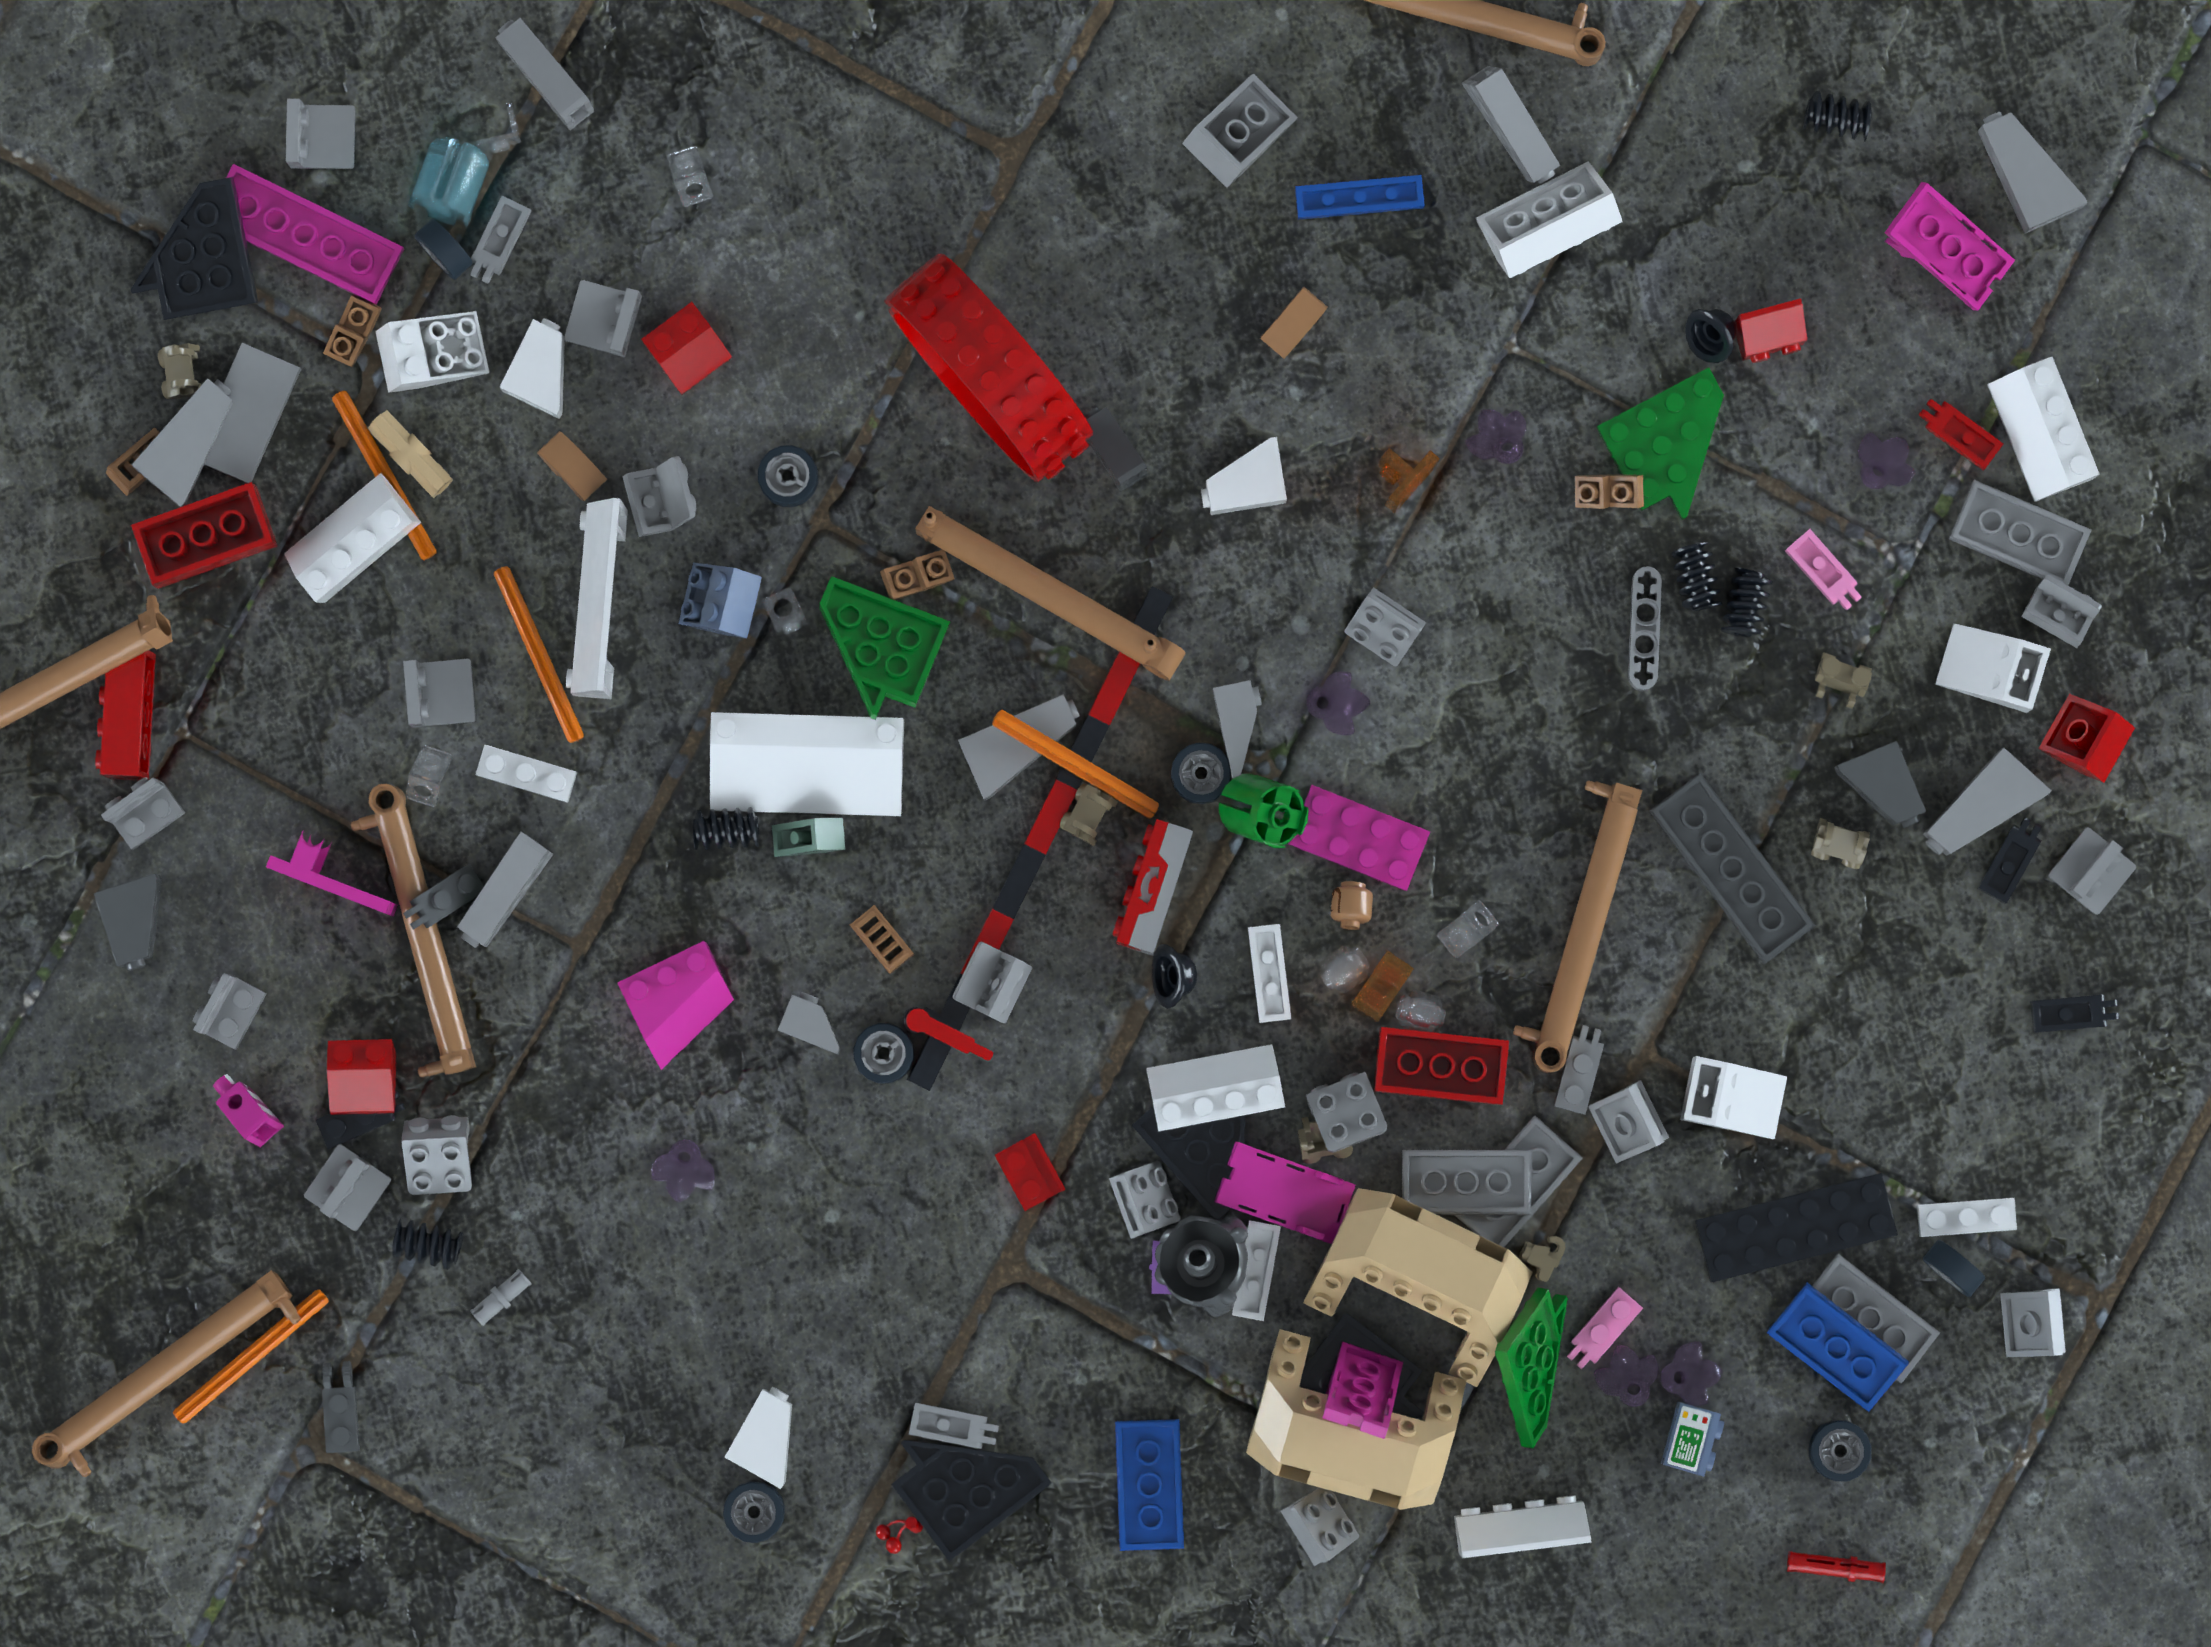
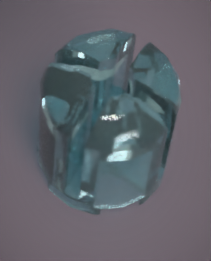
[408,137,489,227]

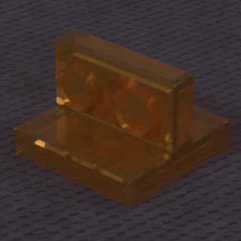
[1378,448,1440,514]

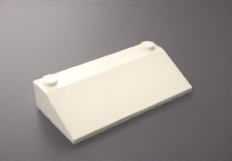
[566,498,628,699]
[710,712,904,816]

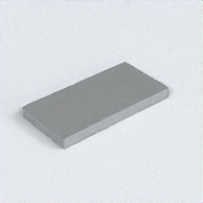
[204,343,301,483]
[1949,480,2092,585]
[1454,1116,1583,1247]
[1402,1150,1531,1215]
[1813,1254,1940,1384]

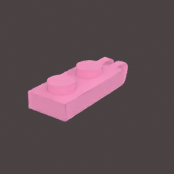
[1785,529,1861,610]
[1567,1287,1643,1369]

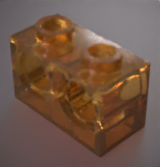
[1350,951,1414,1023]

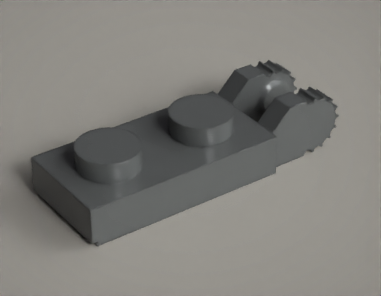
[322,1361,360,1453]

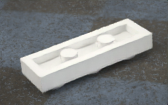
[475,745,577,803]
[1248,924,1291,1023]
[1917,1198,2017,1237]
[1232,1220,1281,1321]

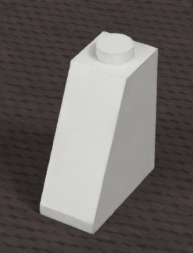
[500,318,565,419]
[1201,437,1287,515]
[725,1387,792,1489]

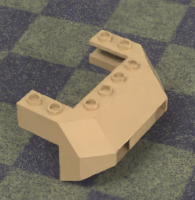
[1303,1188,1533,1387]
[1246,1329,1467,1510]

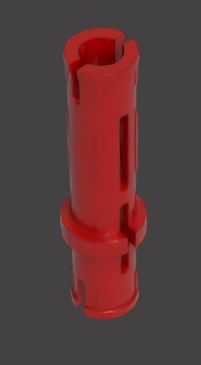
[1787,1551,1886,1583]

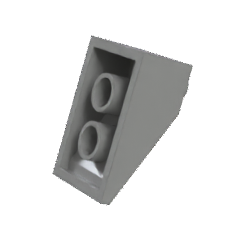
[1182,73,1298,188]

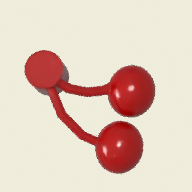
[876,1517,923,1554]

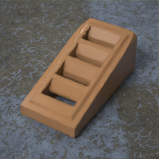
[106,428,160,496]
[850,905,915,974]

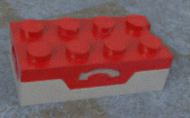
[1112,819,1193,956]

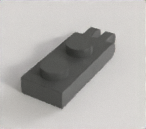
[403,863,484,930]

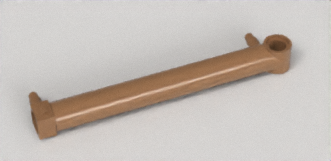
[1363,0,1606,66]
[915,506,1186,681]
[0,595,173,729]
[1513,780,1642,1073]
[351,784,476,1077]
[32,1270,301,1477]

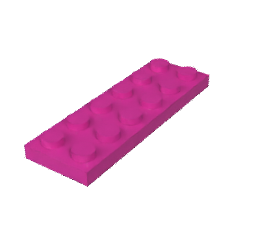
[226,164,404,305]

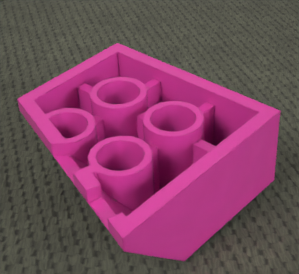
[617,941,734,1070]

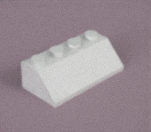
[1476,161,1623,278]
[1987,357,2100,502]
[284,473,421,603]
[1146,1044,1285,1131]
[1454,1495,1591,1558]

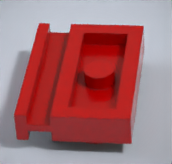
[995,1133,1065,1211]

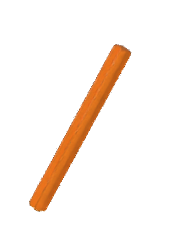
[332,390,437,560]
[494,566,584,743]
[992,710,1159,819]
[173,1290,329,1424]

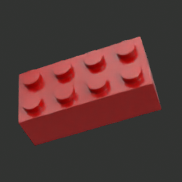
[131,482,278,589]
[95,650,156,780]
[1373,1027,1509,1105]

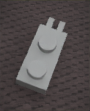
[470,196,531,284]
[1554,1025,1604,1115]
[909,1402,999,1449]

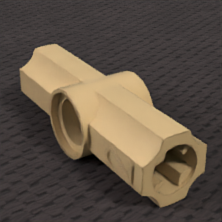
[367,410,453,498]

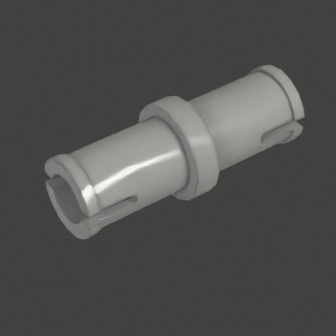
[470,1269,532,1326]

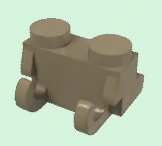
[158,343,201,399]
[1815,652,1872,709]
[1060,783,1118,846]
[1811,818,1870,869]
[1298,1117,1353,1164]
[1518,1236,1566,1282]

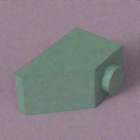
[772,818,845,857]

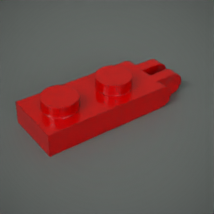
[1919,399,2004,471]

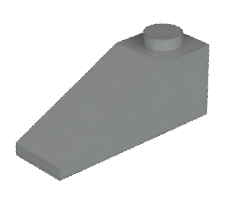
[1212,680,1262,779]

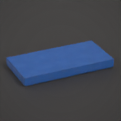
[1767,1282,1909,1412]
[1115,1419,1184,1551]

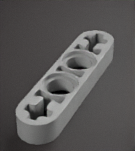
[1628,566,1662,691]

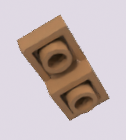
[1260,287,1328,359]
[323,295,382,367]
[537,431,607,501]
[1575,475,1644,509]
[880,550,955,600]

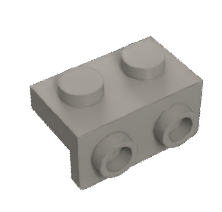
[2021,575,2102,648]

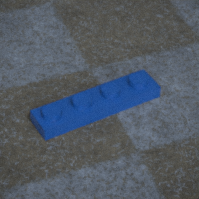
[1295,175,1425,220]

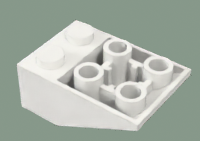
[375,311,489,393]
[1935,624,2051,713]
[1680,1056,1787,1139]

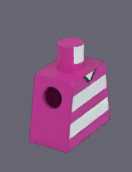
[213,1074,284,1147]

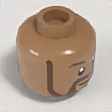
[1330,881,1373,930]

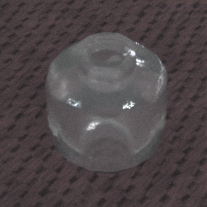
[1321,946,1370,993]
[1396,990,1446,1032]

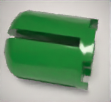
[1218,774,1308,848]

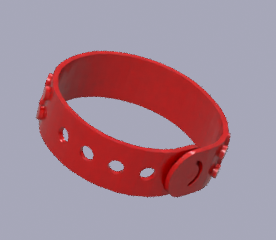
[884,253,1093,482]

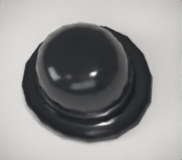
[1685,309,1736,363]
[1152,944,1197,1009]

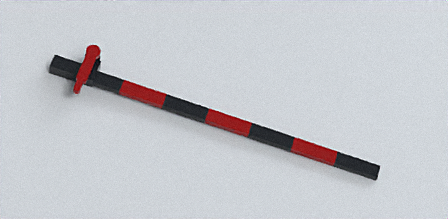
[902,586,1173,1091]

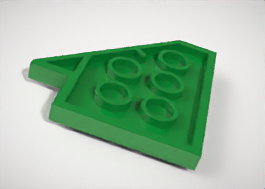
[1596,367,1724,520]
[819,576,950,720]
[1495,1287,1568,1449]

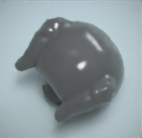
[1155,1216,1248,1317]

